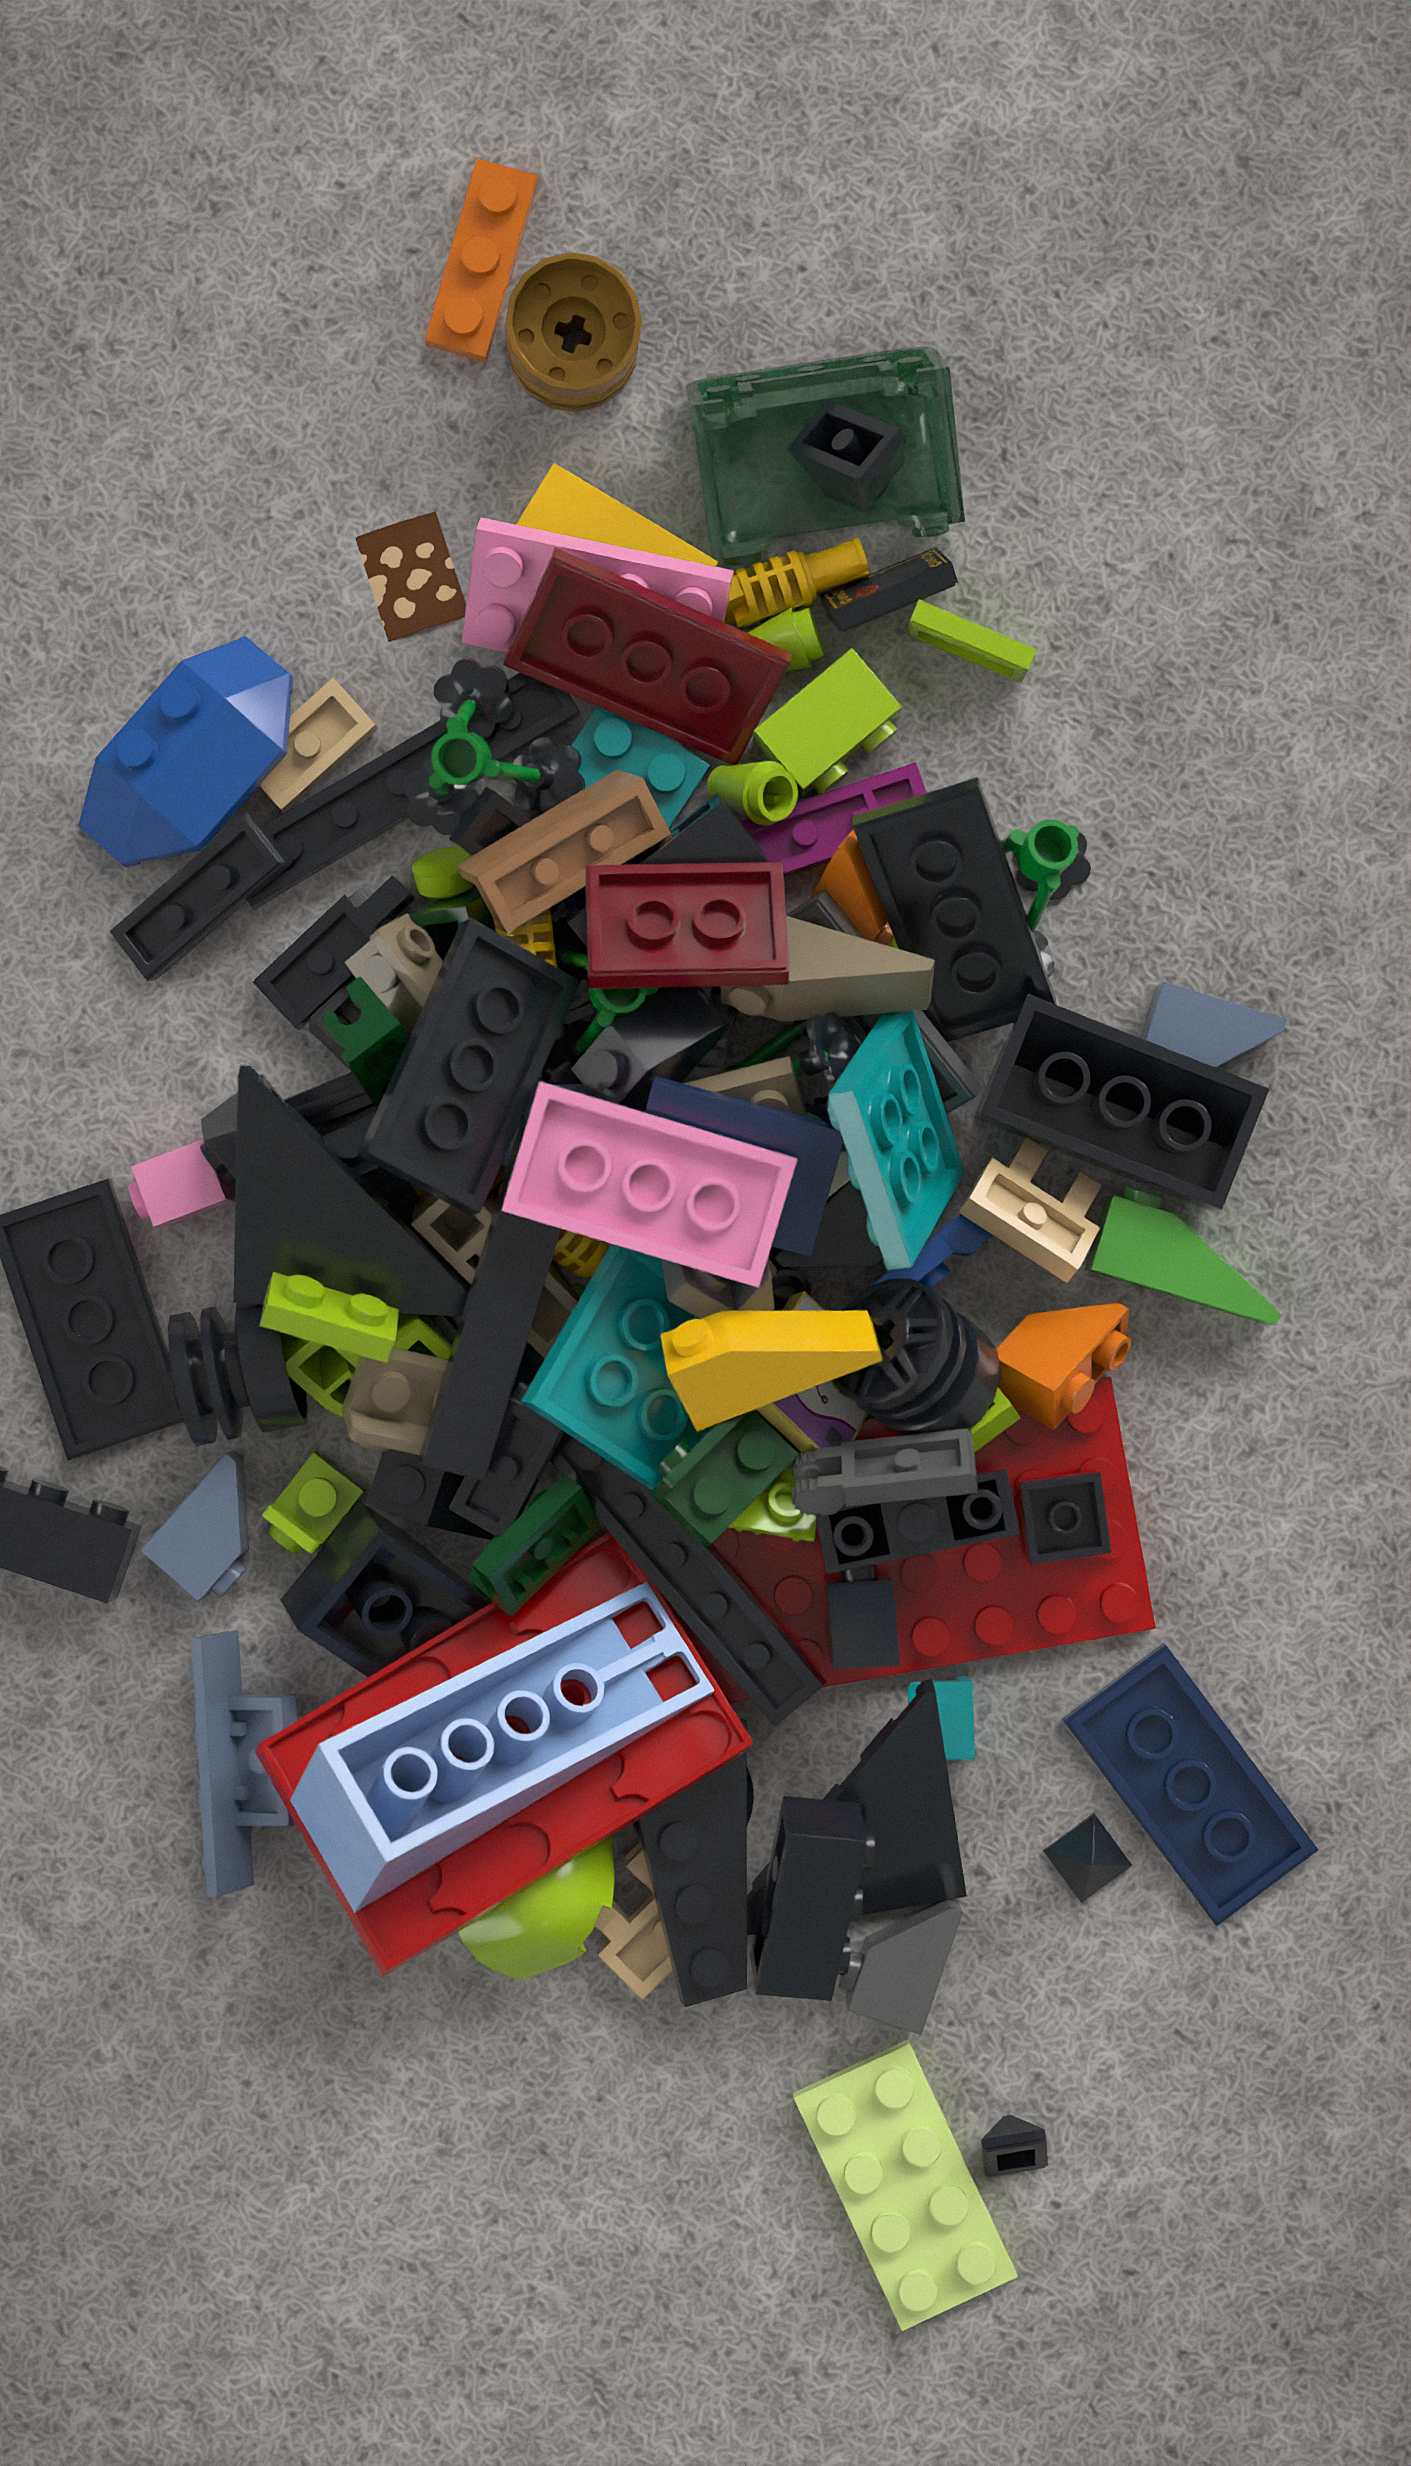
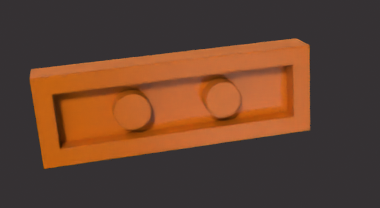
[425,158,538,363]

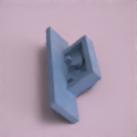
[190,1631,297,1897]

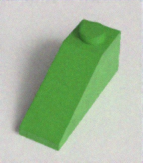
[1084,1188,1280,1325]

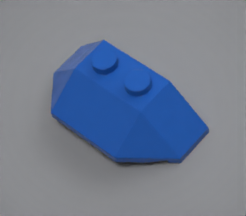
[78,636,293,868]

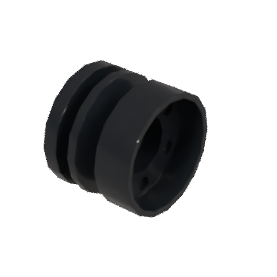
[832,1278,1001,1436]
[167,1303,308,1446]

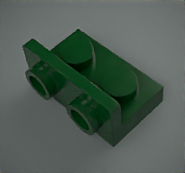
[650,1410,799,1549]
[468,1474,601,1617]

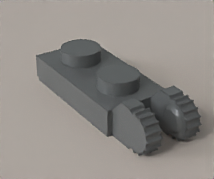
[792,1428,978,1516]

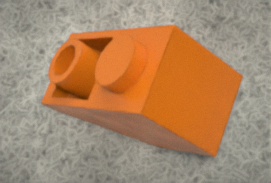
[996,1303,1132,1430]

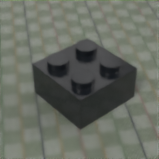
[1016,1470,1112,1564]

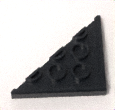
[233,1065,470,1317]
[747,1679,967,1936]

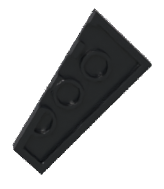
[636,1718,747,2007]

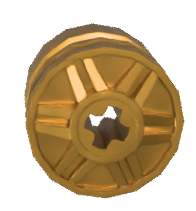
[505,252,642,412]

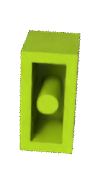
[753,648,902,798]

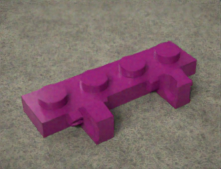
[741,762,927,888]

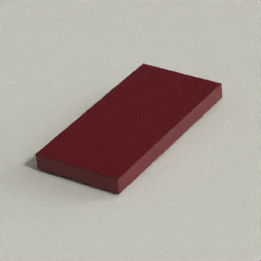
[503,547,791,765]

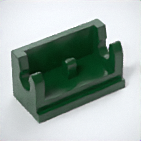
[323,976,409,1109]

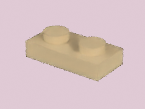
[259,678,378,813]

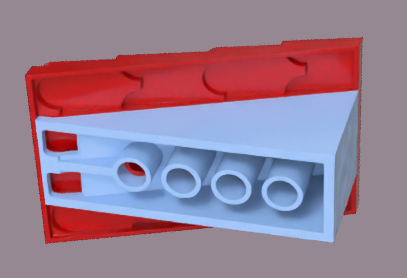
[255,1532,754,1977]

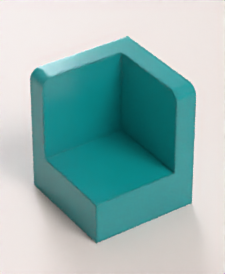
[907,1675,975,1760]

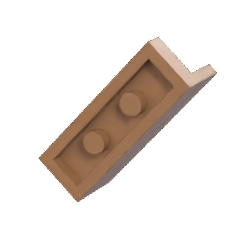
[456,770,671,933]

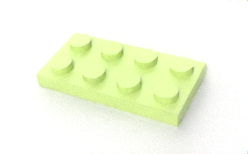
[793,2039,1018,2331]

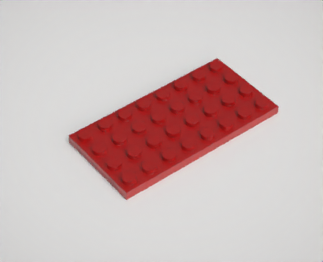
[661,1376,1156,1704]

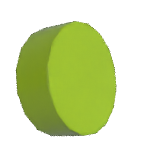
[412,847,474,899]

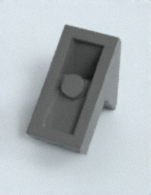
[661,1259,775,1319]

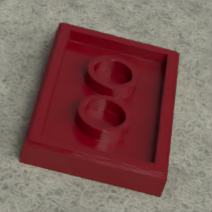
[585,862,790,989]

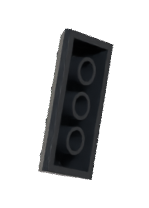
[974,994,1269,1211]

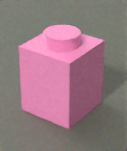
[128,1139,234,1228]

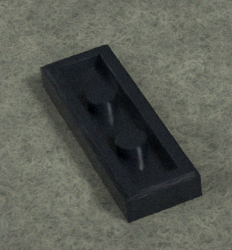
[109,812,293,982]

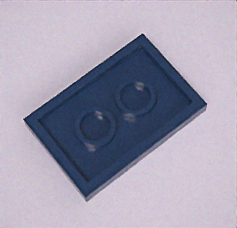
[645,1076,844,1257]

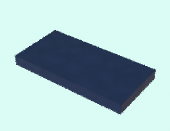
[1062,1643,1318,1927]

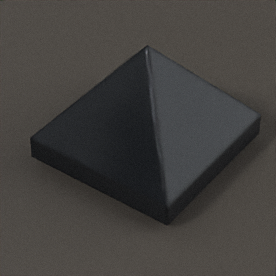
[1043,1813,1132,1903]
[981,2115,1048,2177]

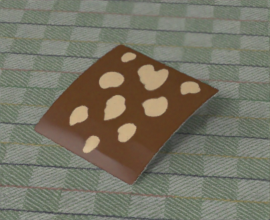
[355,511,466,642]

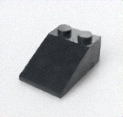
[280,1500,492,1677]

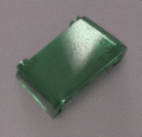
[685,347,965,566]

